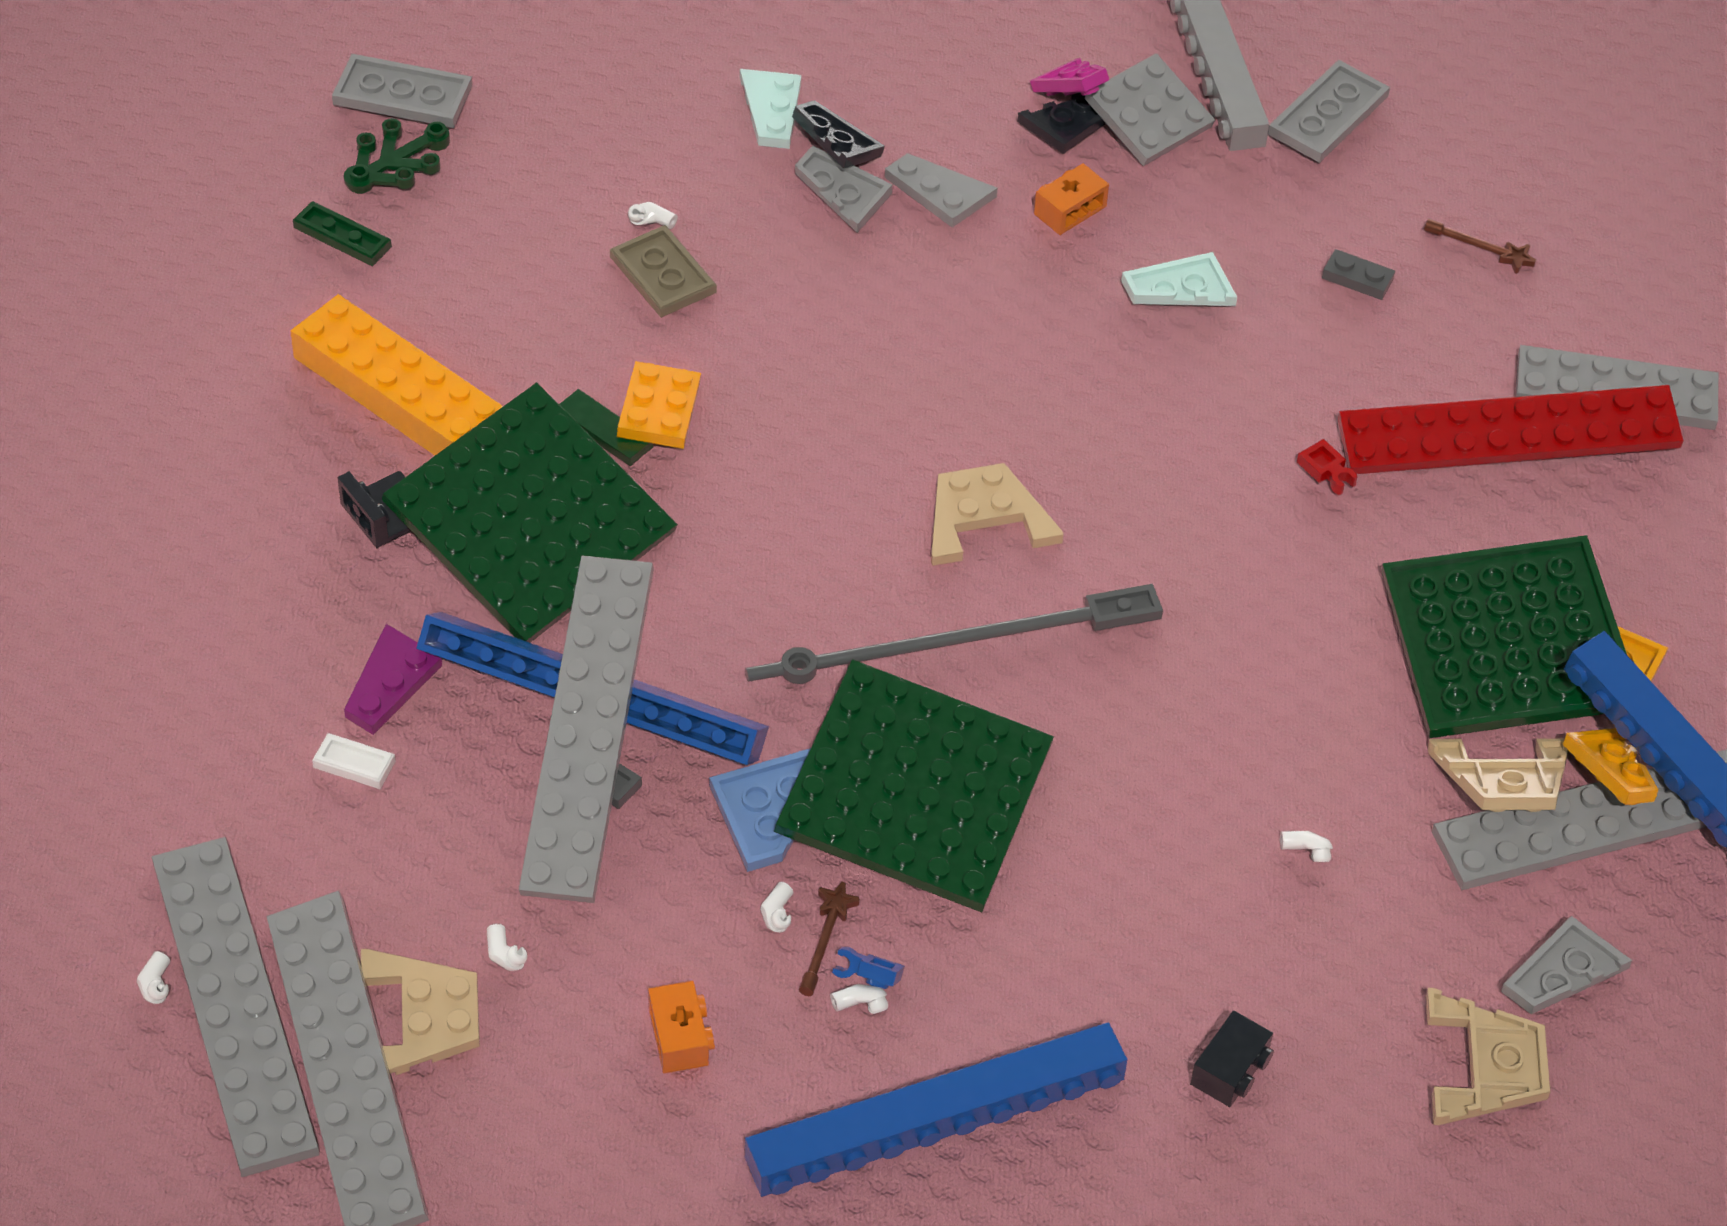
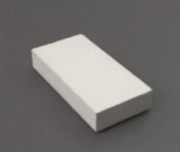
[312,733,396,789]

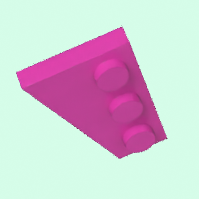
[1030,58,1110,96]

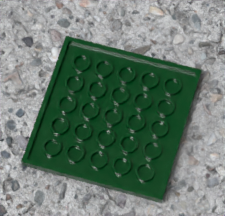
[382,382,678,643]
[1381,535,1627,739]
[774,659,1054,913]

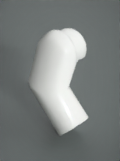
[628,202,678,229]
[1280,831,1333,862]
[760,882,794,933]
[487,924,528,971]
[137,951,171,1004]
[830,984,889,1014]

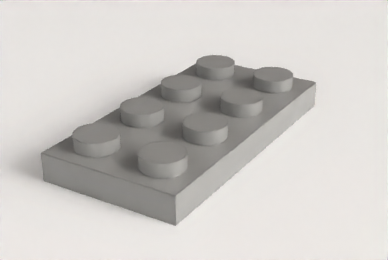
[332,54,472,128]
[1268,60,1390,163]

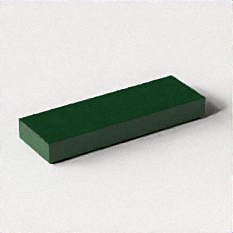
[293,201,392,267]
[559,389,653,466]

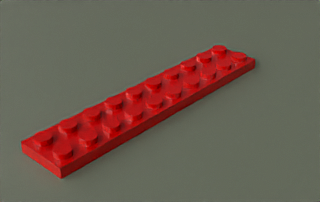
[1338,385,1684,474]

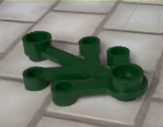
[343,118,450,194]

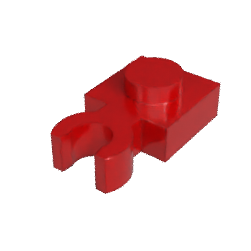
[1297,439,1358,495]

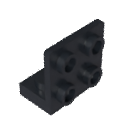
[337,471,411,548]

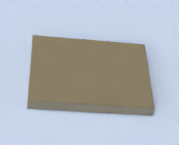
[610,225,717,318]

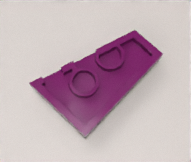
[344,624,442,735]

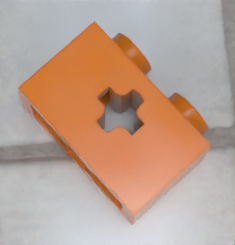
[1034,163,1109,235]
[648,980,715,1074]

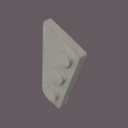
[795,146,893,233]
[885,153,998,228]
[1501,916,1632,1014]

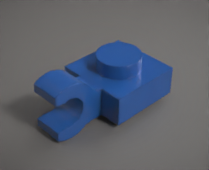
[832,947,905,989]

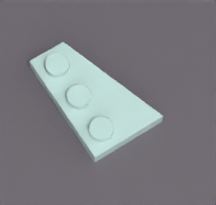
[740,69,801,149]
[1121,252,1237,306]

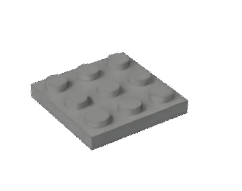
[1084,53,1215,166]

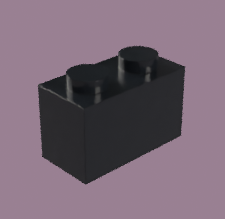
[1190,1010,1274,1107]

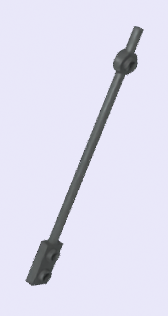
[745,584,1163,684]

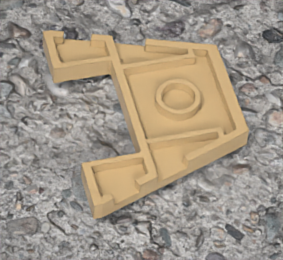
[931,463,1063,566]
[1428,738,1568,812]
[361,949,480,1075]
[1426,988,1550,1125]

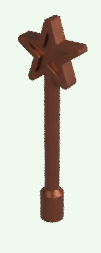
[1424,218,1536,274]
[799,882,860,996]

